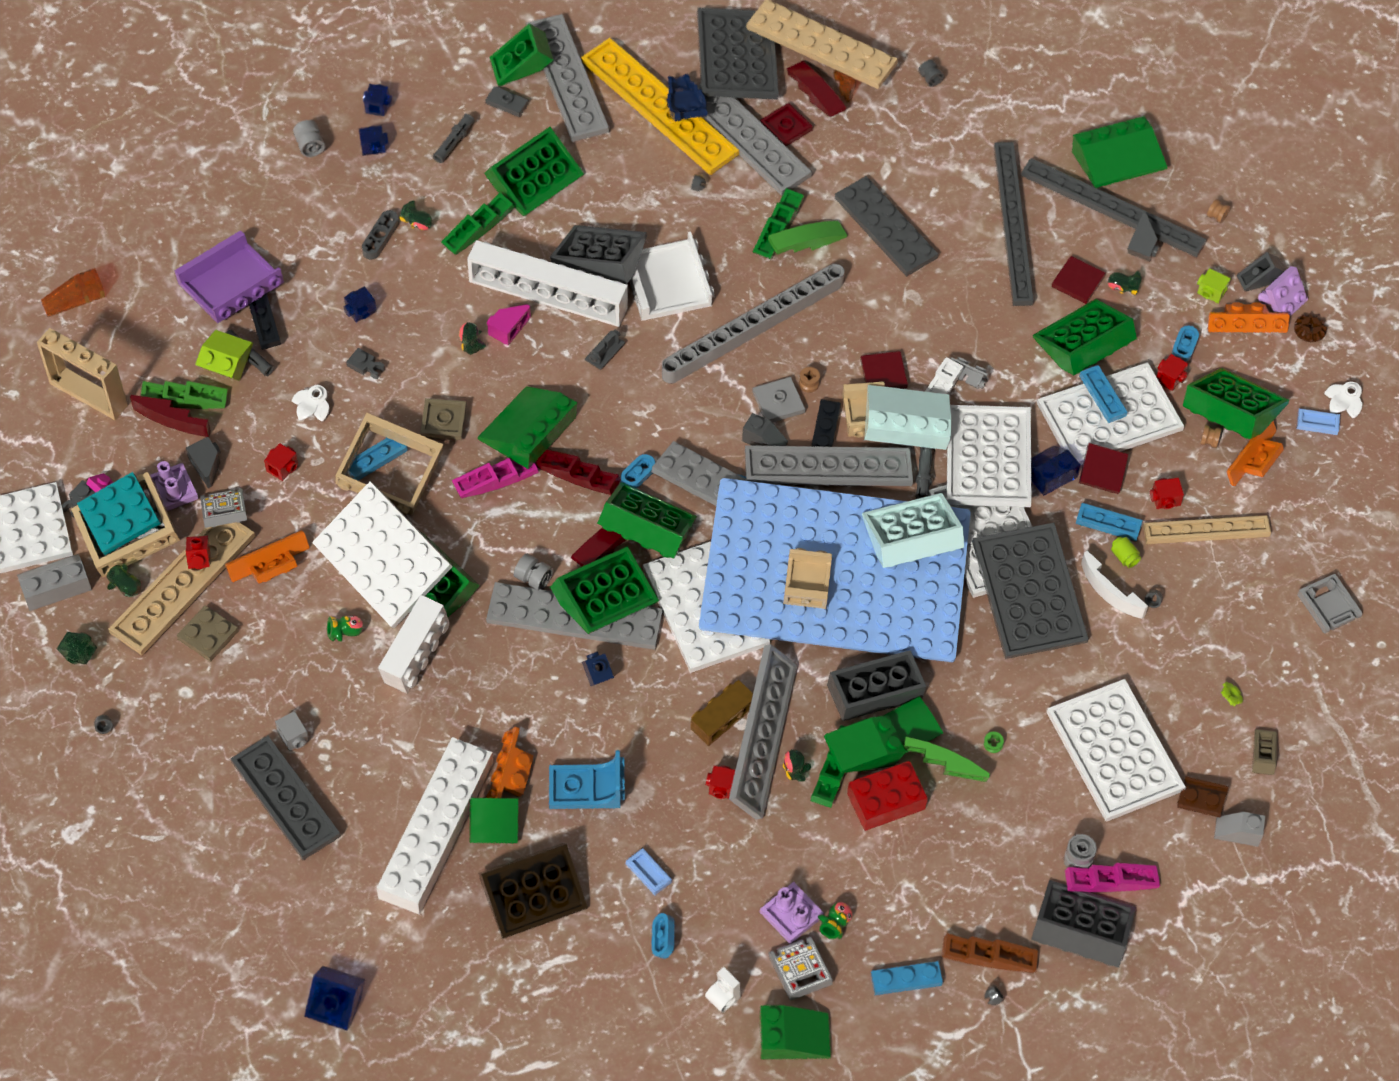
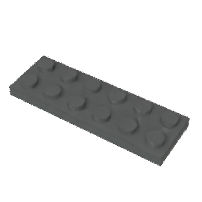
[835,176,938,277]
[231,736,341,860]

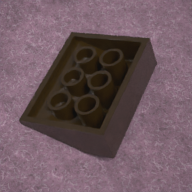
[478,843,588,939]

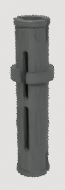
[432,114,475,163]
[226,330,274,377]
[915,447,933,499]

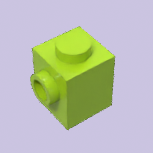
[1197,268,1231,304]

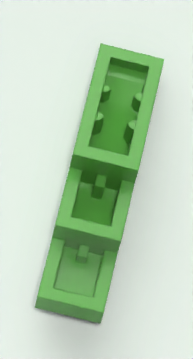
[768,221,847,255]
[140,381,228,409]
[903,737,990,782]

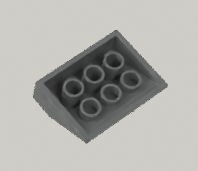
[550,225,647,285]
[1031,880,1136,968]

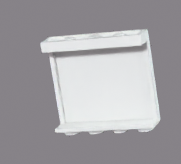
[629,232,714,321]

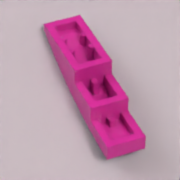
[452,458,539,498]
[1065,863,1160,892]

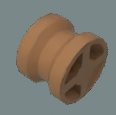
[1207,199,1231,224]
[799,367,820,393]
[1200,425,1221,448]

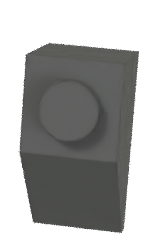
[1127,213,1160,262]
[1236,252,1286,292]
[742,413,788,446]
[186,437,221,488]

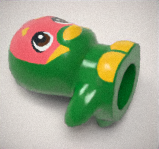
[327,615,363,642]
[818,902,852,939]

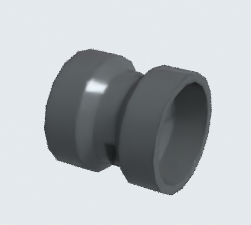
[918,60,944,87]

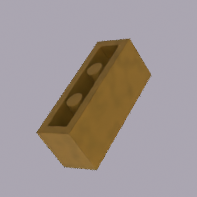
[691,680,753,746]

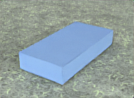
[1296,408,1340,435]
[626,848,672,896]

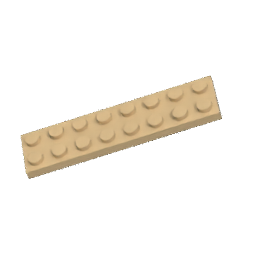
[747,0,898,89]
[108,512,255,655]

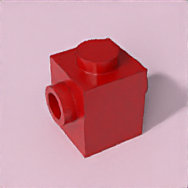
[1157,354,1188,391]
[264,443,298,481]
[1150,477,1184,509]
[185,535,211,569]
[705,765,735,799]

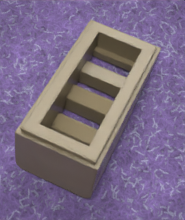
[1252,729,1277,775]

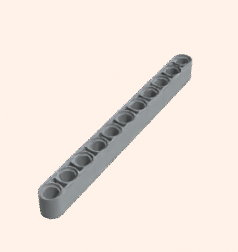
[662,264,844,383]

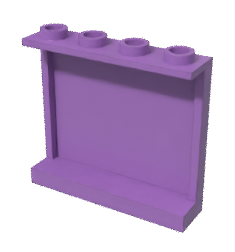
[174,230,284,323]

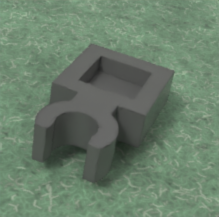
[346,348,385,379]
[62,480,96,518]

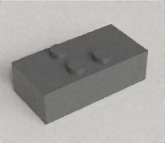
[827,650,927,721]

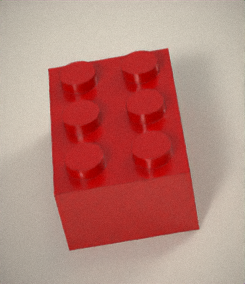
[847,761,928,831]

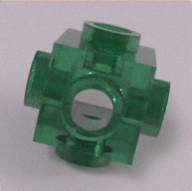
[57,632,97,665]

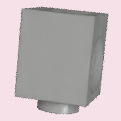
[275,711,309,751]

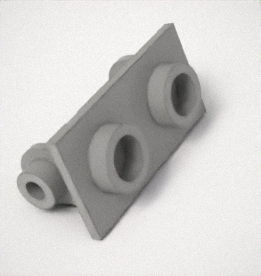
[951,357,990,389]

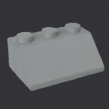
[17,554,91,611]

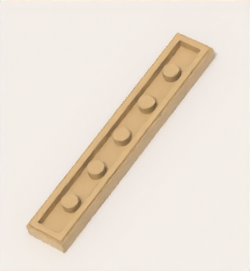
[1143,515,1271,544]

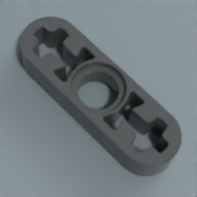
[362,210,399,260]

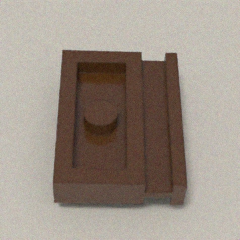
[1177,776,1229,818]

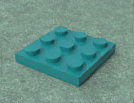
[77,472,161,555]

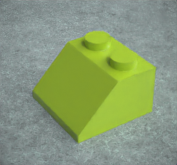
[195,330,253,381]

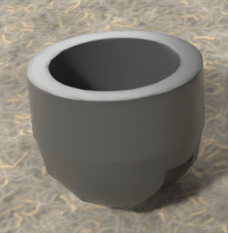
[691,175,706,191]
[1145,589,1163,608]
[94,714,113,734]
[984,985,1004,1006]

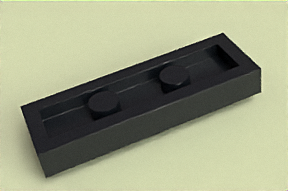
[249,293,281,350]
[811,399,841,447]

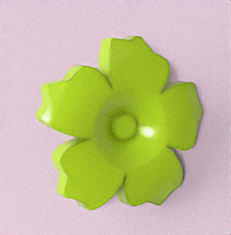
[1221,682,1243,706]

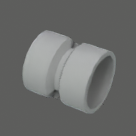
[293,120,325,157]
[514,553,554,591]
[1064,834,1097,868]

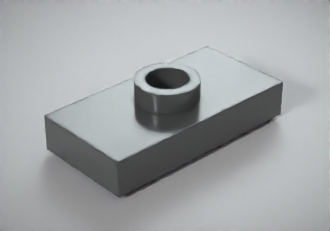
[485,86,529,117]

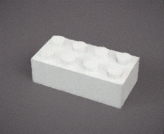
[378,595,449,694]

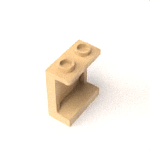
[842,382,885,438]
[783,548,832,609]

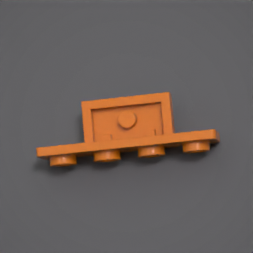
[1207,302,1290,333]
[1227,421,1284,486]
[225,530,309,584]
[486,727,534,798]

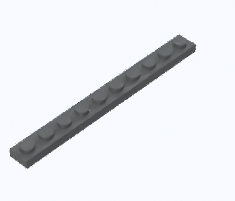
[994,142,1033,306]
[1021,158,1206,258]

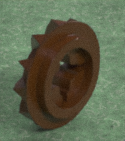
[1294,313,1327,342]

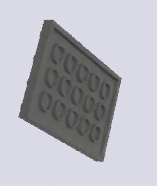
[697,8,779,100]
[972,523,1088,659]

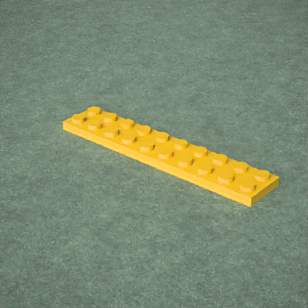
[581,38,739,175]

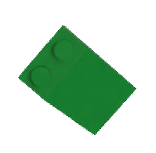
[489,23,553,86]
[824,715,906,773]
[759,1005,831,1060]

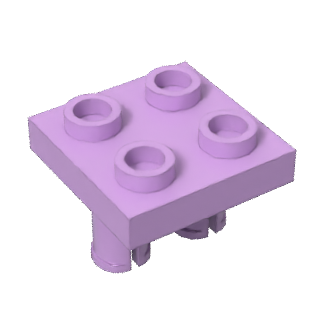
[1258,266,1308,316]
[148,461,198,513]
[760,882,824,944]

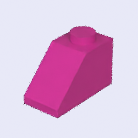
[487,305,531,345]

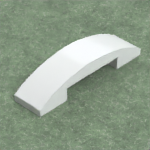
[925,357,964,394]
[1081,551,1148,619]

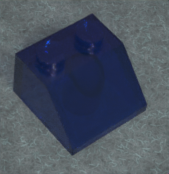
[1031,446,1080,496]
[304,966,366,1031]

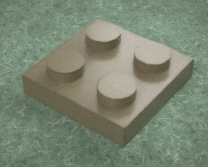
[420,398,467,440]
[177,605,239,662]

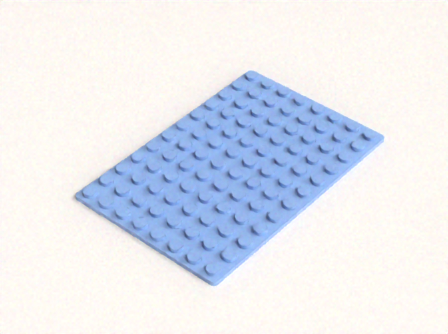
[699,478,971,662]

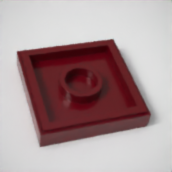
[759,102,813,147]
[1051,256,1106,304]
[860,351,908,389]
[1079,443,1128,494]

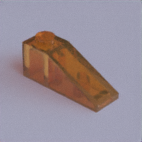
[41,268,105,317]

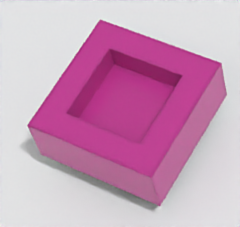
[86,473,114,492]

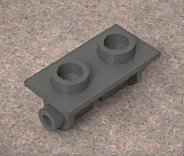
[584,330,625,370]

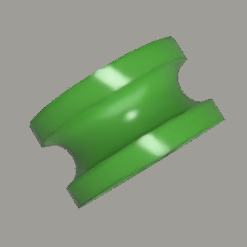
[984,731,1004,753]

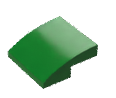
[883,696,943,753]
[469,798,518,843]

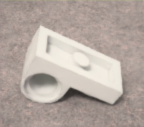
[705,967,741,1013]

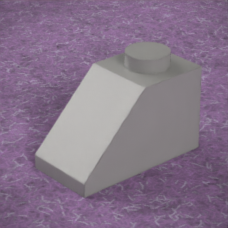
[1214,812,1265,847]

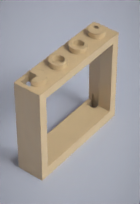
[37,328,128,420]
[335,413,443,516]
[71,472,180,577]

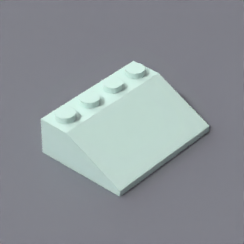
[864,385,951,450]
[862,493,964,568]

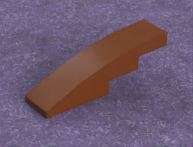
[942,933,1038,973]

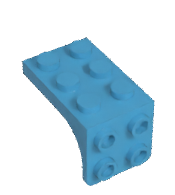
[549,750,625,809]

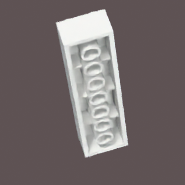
[467,240,628,327]
[377,737,493,915]

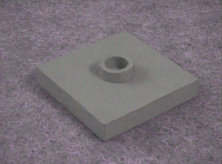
[752,377,805,422]

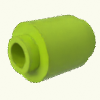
[1111,537,1141,568]

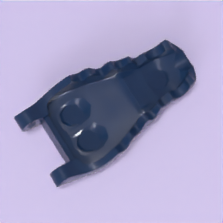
[667,74,707,122]

